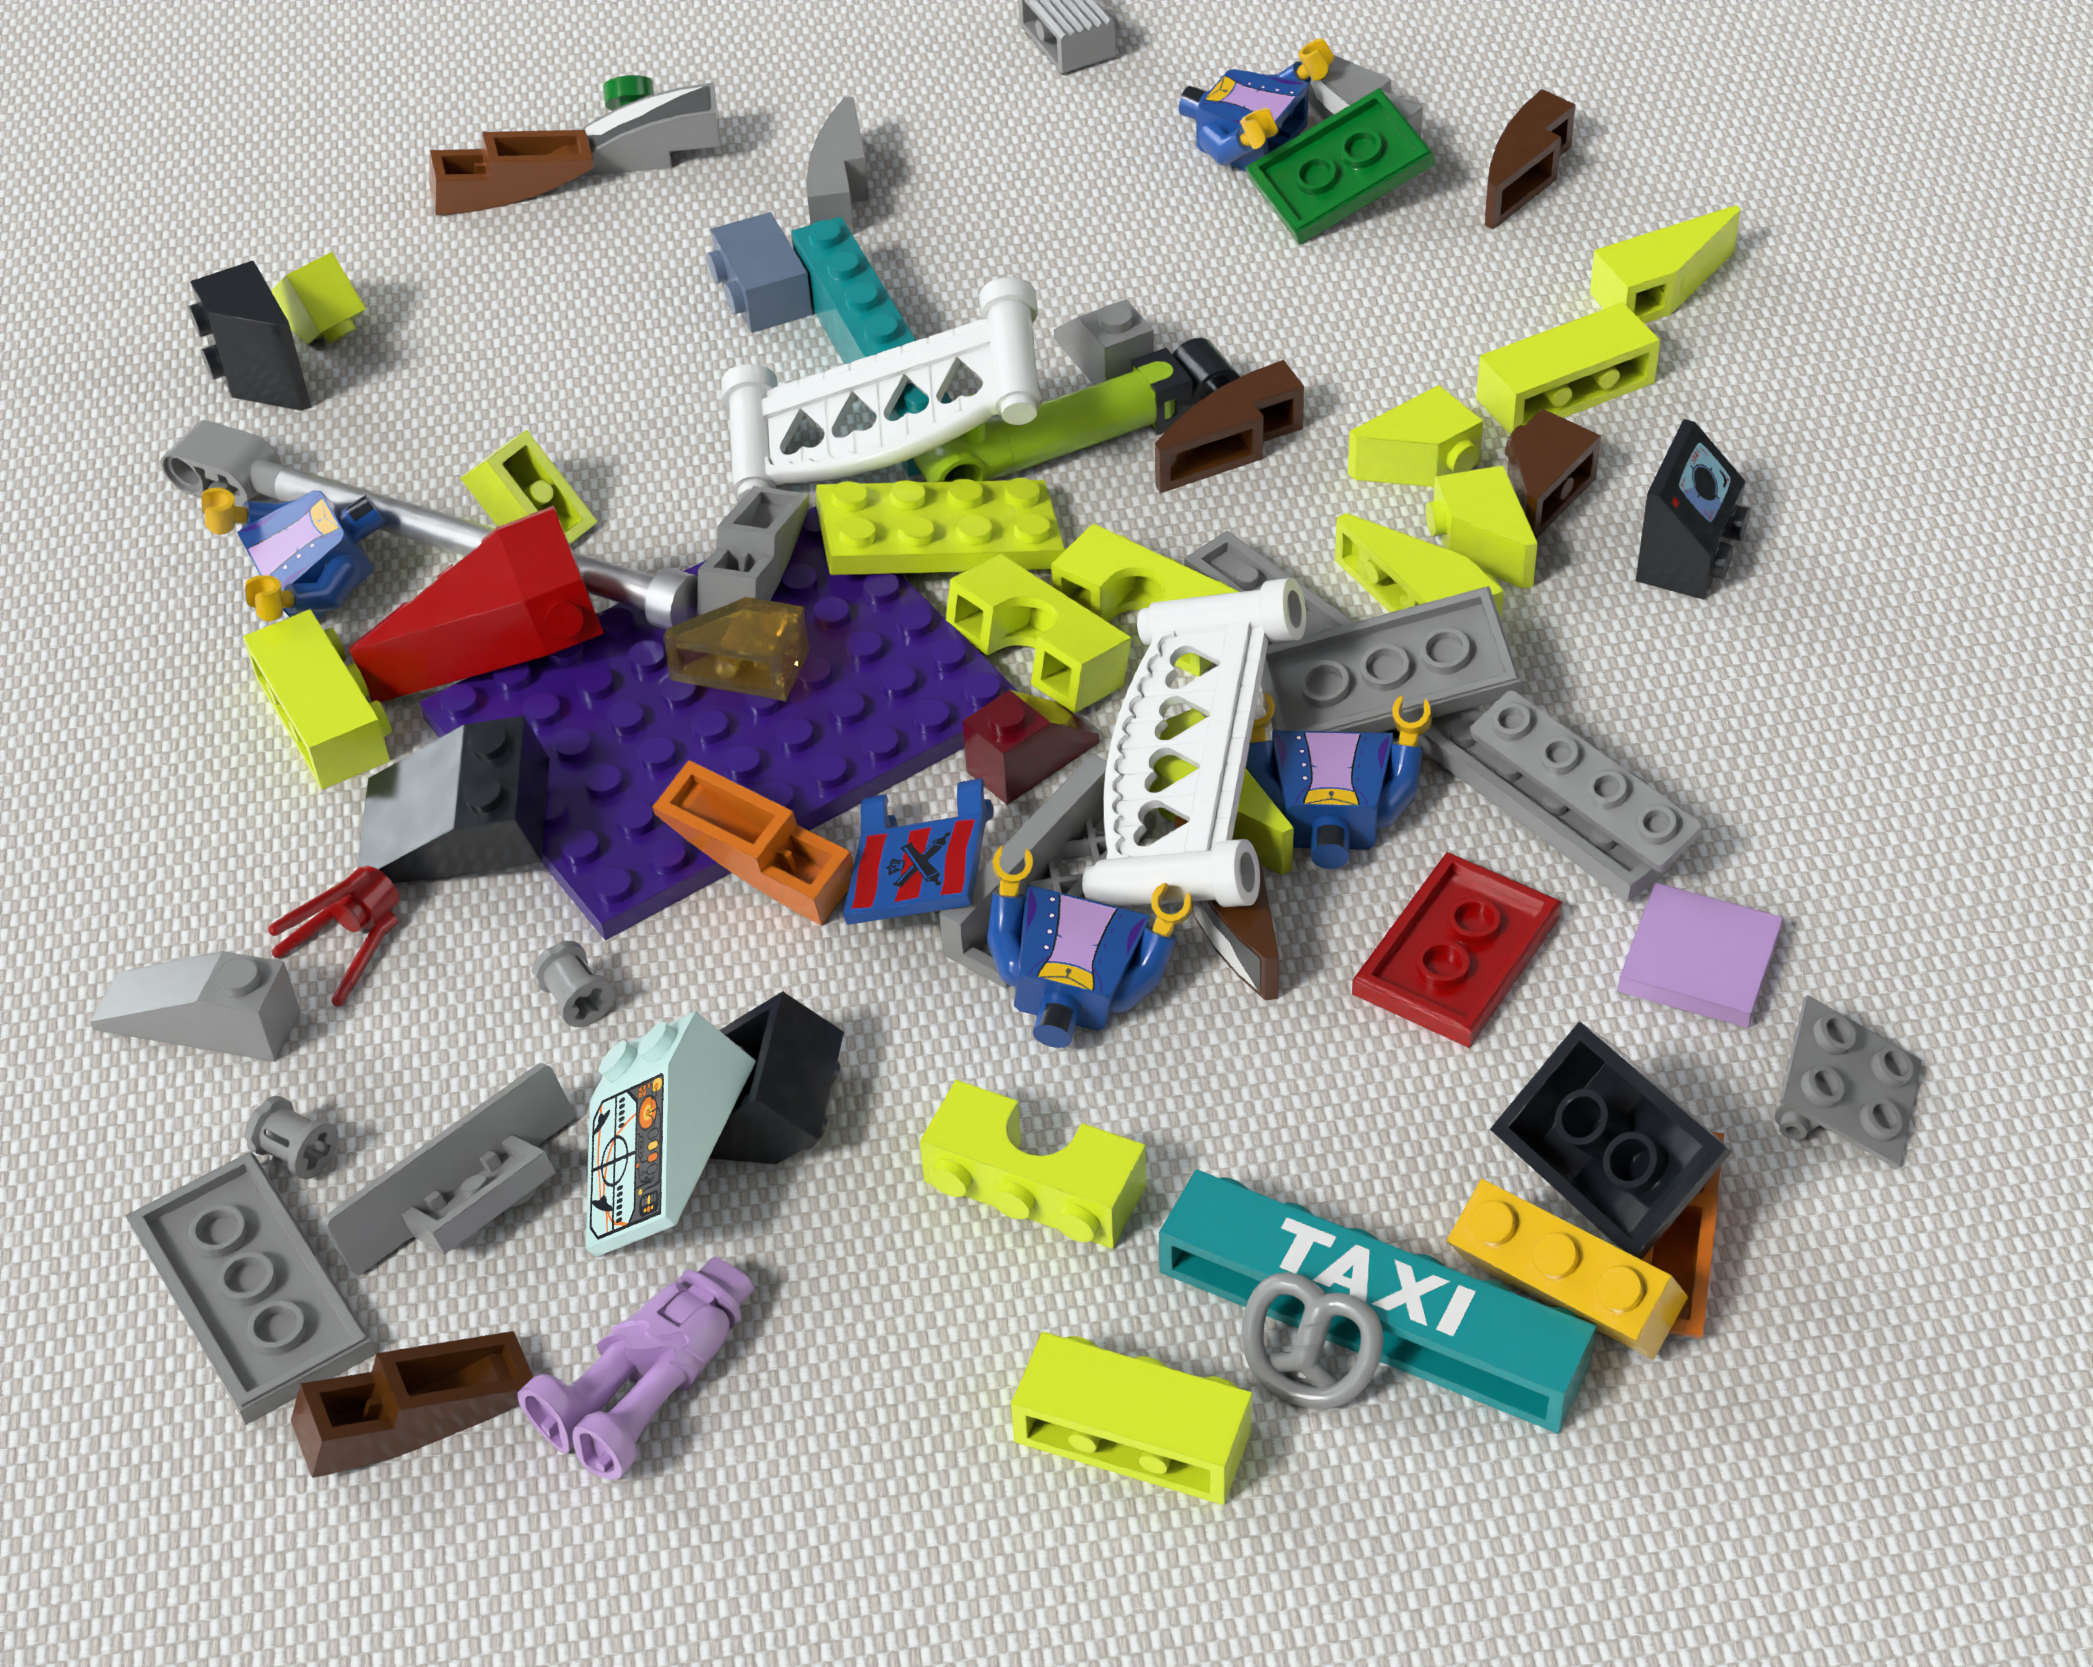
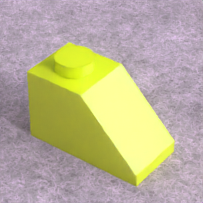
[271,252,366,345]
[1348,385,1483,487]
[460,429,598,544]
[1425,465,1538,589]

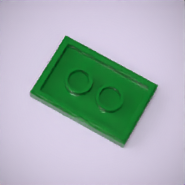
[1245,88,1436,245]

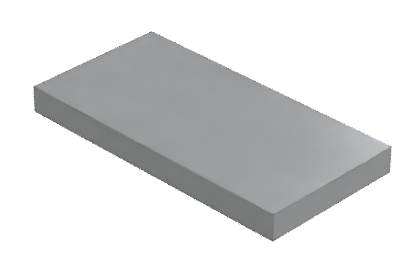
[1261,586,1523,733]
[125,1151,376,1425]

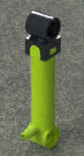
[913,337,1240,482]

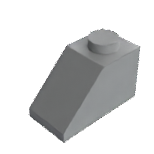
[1054,299,1154,385]

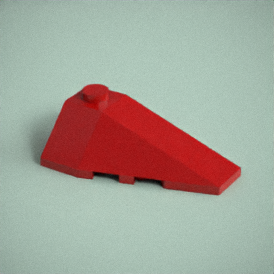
[349,506,604,702]

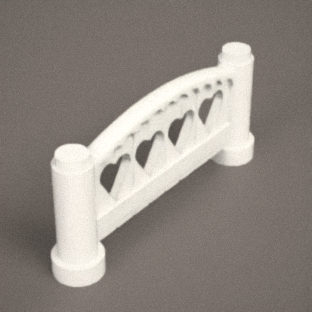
[721,277,1040,502]
[1082,578,1306,907]

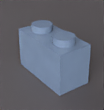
[707,212,812,333]

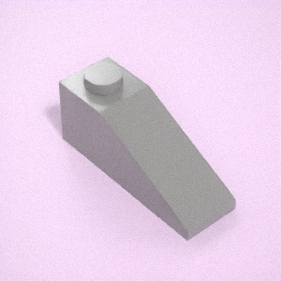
[90,951,301,1062]

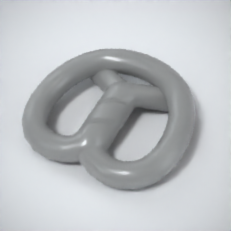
[1242,1272,1384,1409]

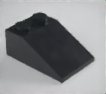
[357,716,550,884]
[1490,1021,1732,1260]

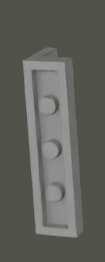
[939,753,1155,989]

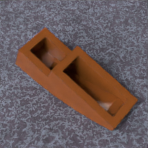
[429,130,593,215]

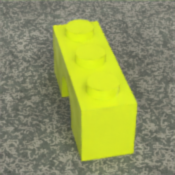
[1051,523,1239,677]
[946,554,1132,713]
[920,1080,1147,1249]

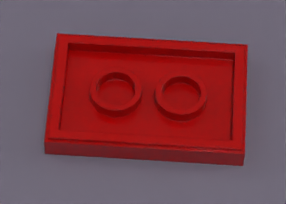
[1352,852,1562,1048]

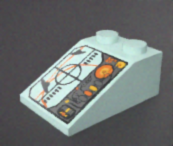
[586,1011,756,1257]

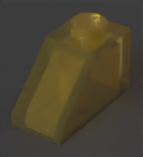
[663,597,809,701]

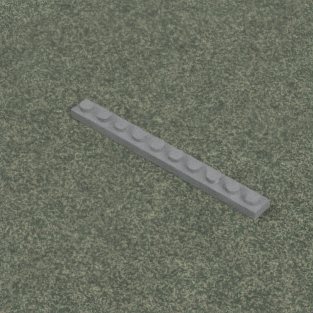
[1184,530,1672,902]

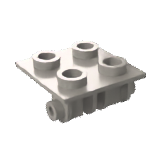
[1775,995,1922,1169]

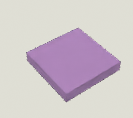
[1617,883,1783,1028]

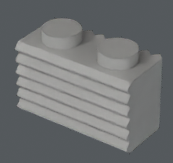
[1018,0,1120,75]

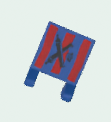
[843,778,994,925]

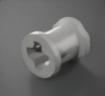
[532,941,615,1027]
[244,1095,338,1180]

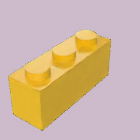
[1446,1178,1688,1361]

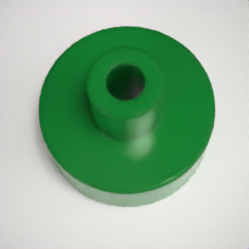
[603,75,654,111]

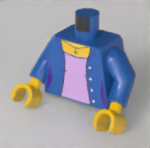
[1178,38,1334,171]
[201,488,387,622]
[1245,692,1432,869]
[987,845,1194,1048]

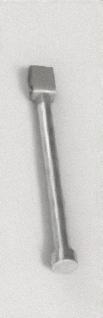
[161,420,699,634]

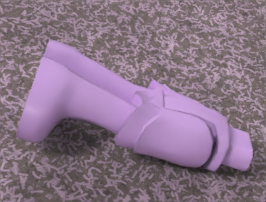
[518,1257,755,1480]

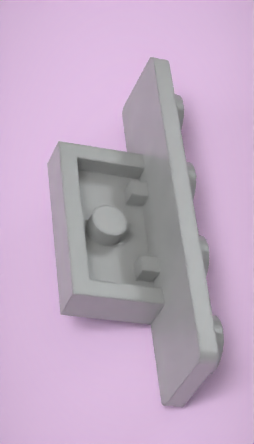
[1470,690,1702,872]
[322,1063,575,1275]

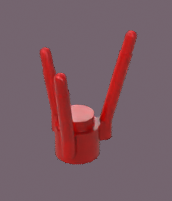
[268,866,399,1007]

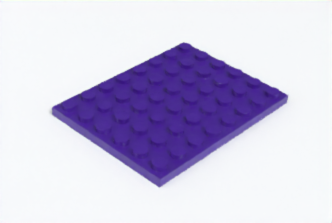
[419,506,1019,940]

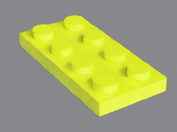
[815,478,1065,575]

